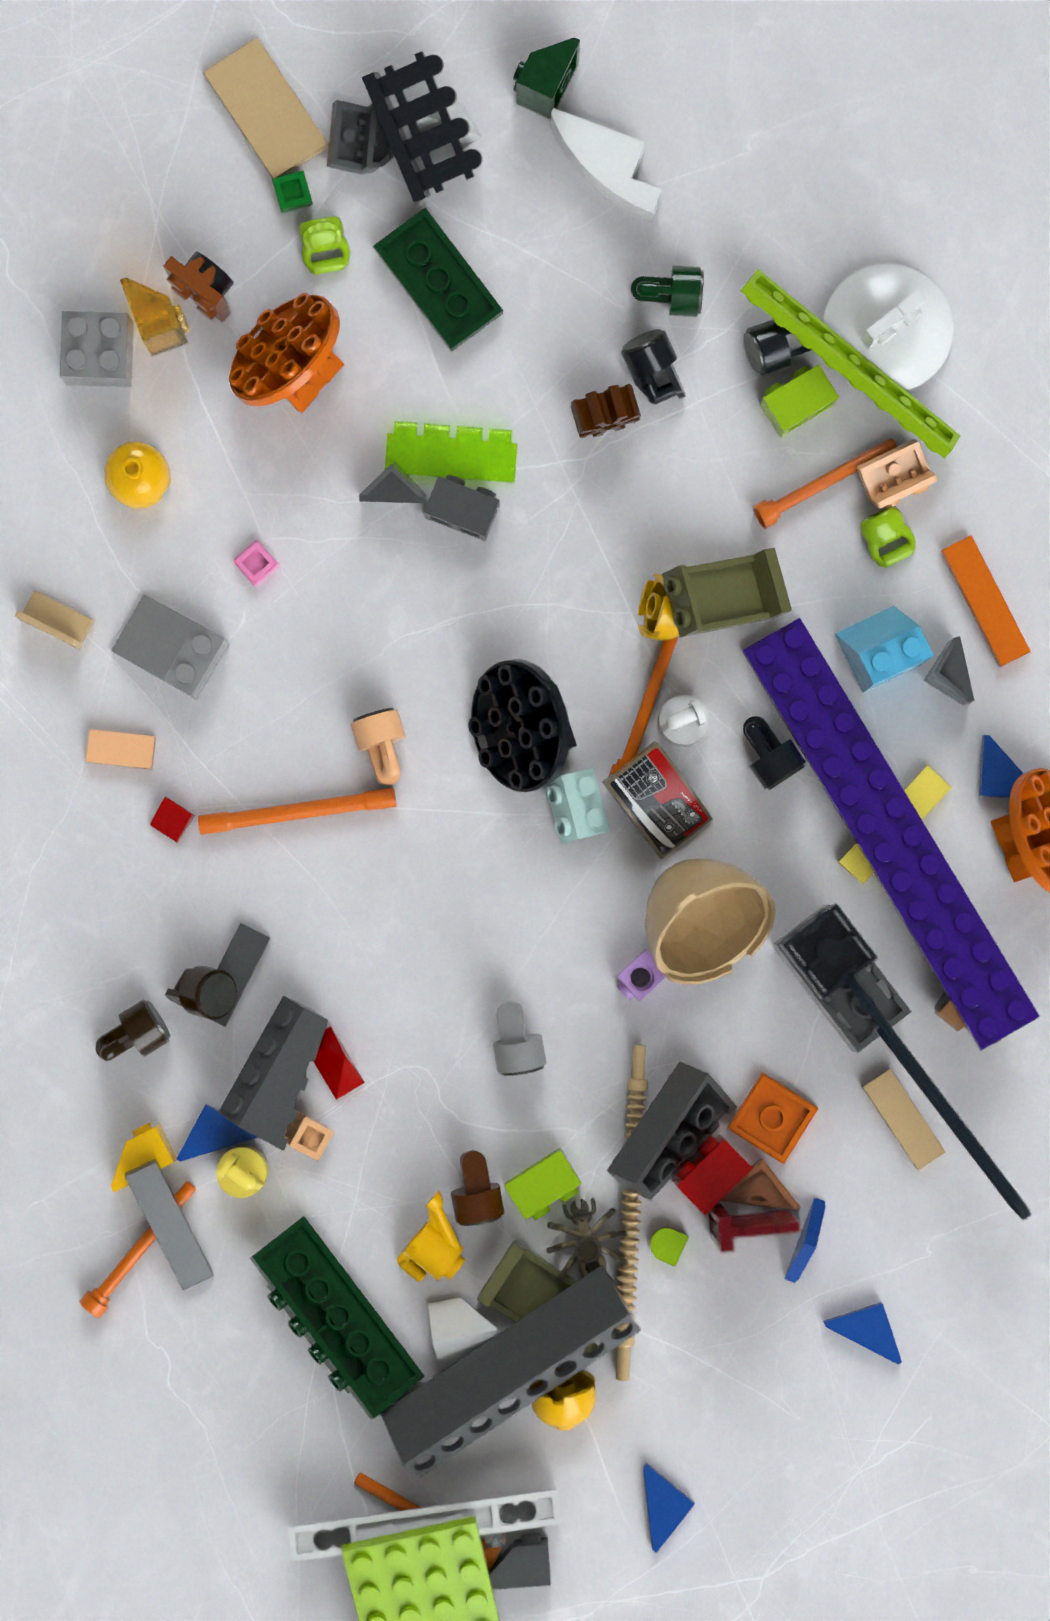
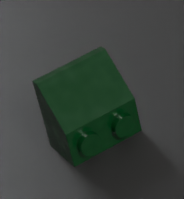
[513,37,580,120]

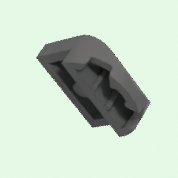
[327,100,394,174]

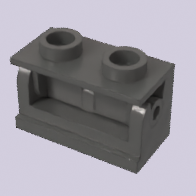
[424,475,500,542]

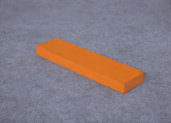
[941,535,1031,667]

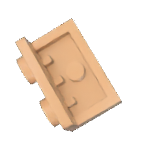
[856,438,937,509]

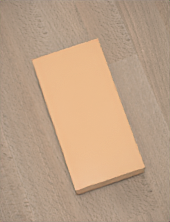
[85,729,156,770]

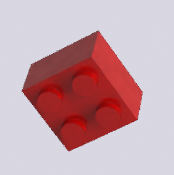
[672,1134,753,1216]

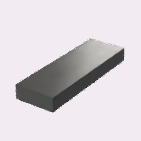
[210,923,271,1027]

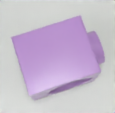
[616,949,666,1001]

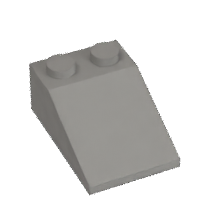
[111,595,229,700]

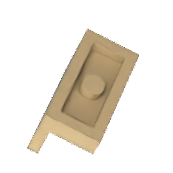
[15,590,94,650]

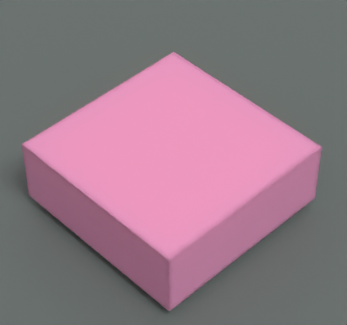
[233,540,279,587]

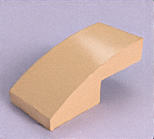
[284,1108,334,1161]

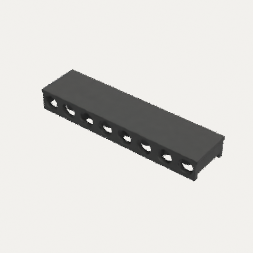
[381,1265,641,1478]

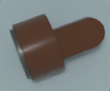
[450,1150,505,1226]

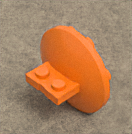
[229,293,344,413]
[990,768,1050,893]

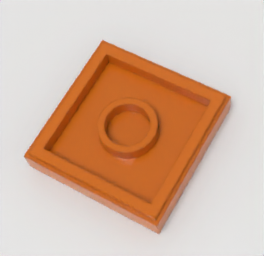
[727,1072,819,1164]

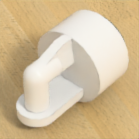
[658,695,709,747]

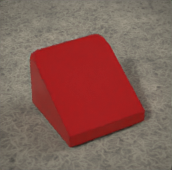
[150,796,195,843]

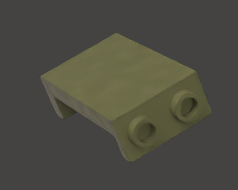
[662,548,792,638]
[477,1240,598,1352]

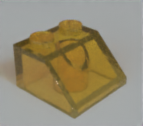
[120,277,191,357]

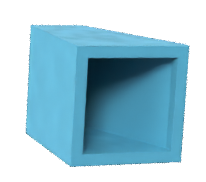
[834,606,934,693]

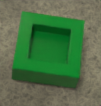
[272,171,313,214]

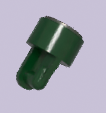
[630,265,704,317]

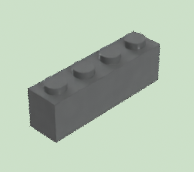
[218,995,328,1151]
[607,1061,737,1200]

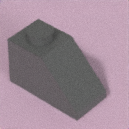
[488,1533,551,1590]

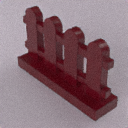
[708,1203,801,1253]

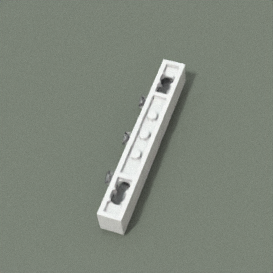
[288,1489,562,1562]

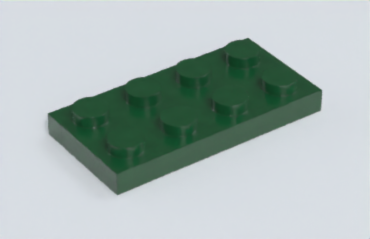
[373,208,504,352]

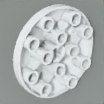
[822,264,953,392]

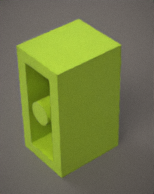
[760,364,840,438]
[504,1148,582,1221]

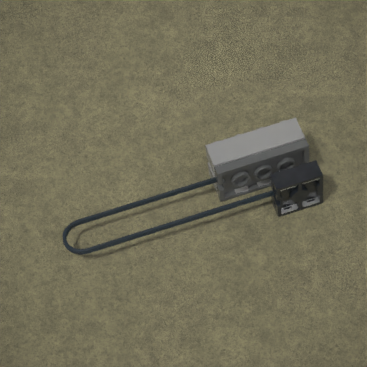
[772,903,1031,1220]

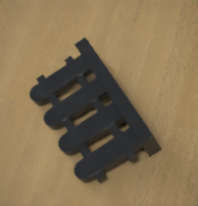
[361,51,483,202]

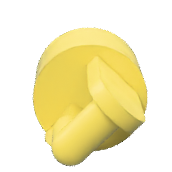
[216,1145,269,1198]

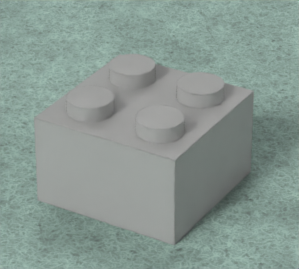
[60,311,134,387]

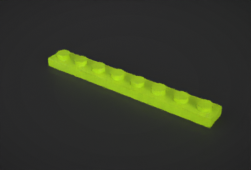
[741,269,961,459]

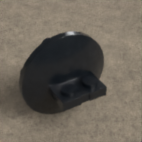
[468,659,577,792]

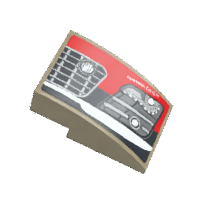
[602,742,713,859]

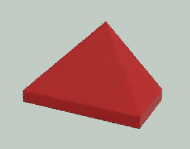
[313,1026,365,1100]

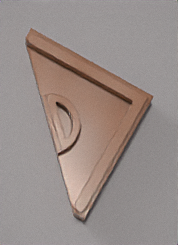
[719,1158,801,1210]

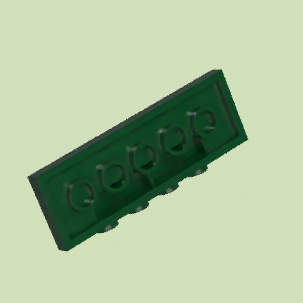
[250,1216,425,1419]

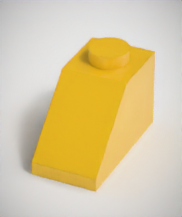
[111,1123,177,1193]

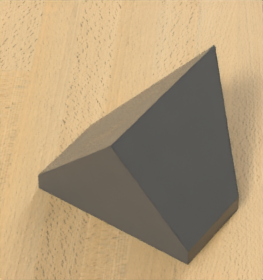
[359,461,427,503]
[924,636,975,705]

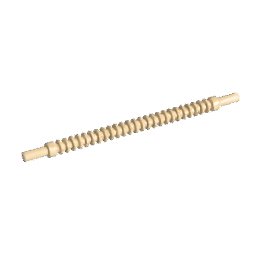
[616,1045,648,1381]

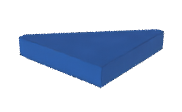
[979,735,1024,798]
[176,1104,258,1162]
[784,1198,826,1283]
[823,1302,902,1364]
[643,1463,695,1553]

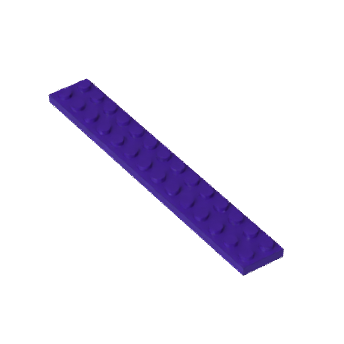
[743,618,1040,1051]

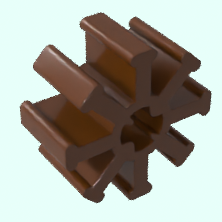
[570,384,641,438]

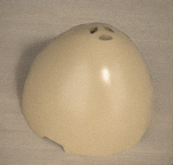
[644,859,776,984]

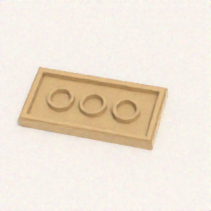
[203,38,329,179]

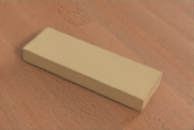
[861,1068,946,1170]

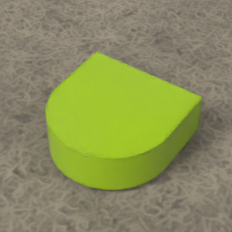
[650,1227,689,1267]

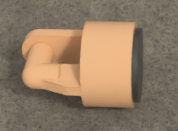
[350,708,406,786]

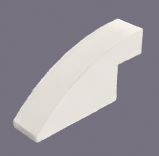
[551,108,662,222]

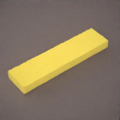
[838,765,952,884]

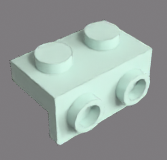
[546,768,610,844]

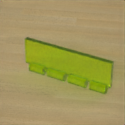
[385,421,518,483]

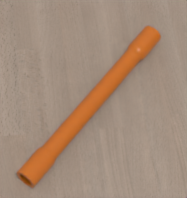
[198,787,397,835]

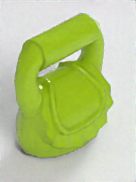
[299,216,350,275]
[860,506,916,568]

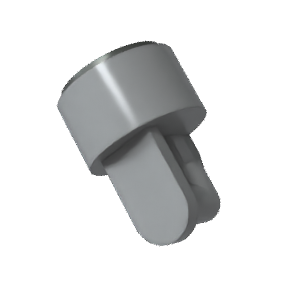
[493,1002,547,1076]

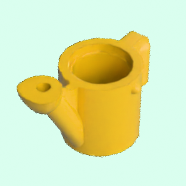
[397,1190,466,1282]

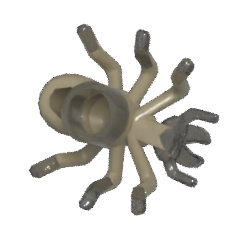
[546,1198,628,1280]

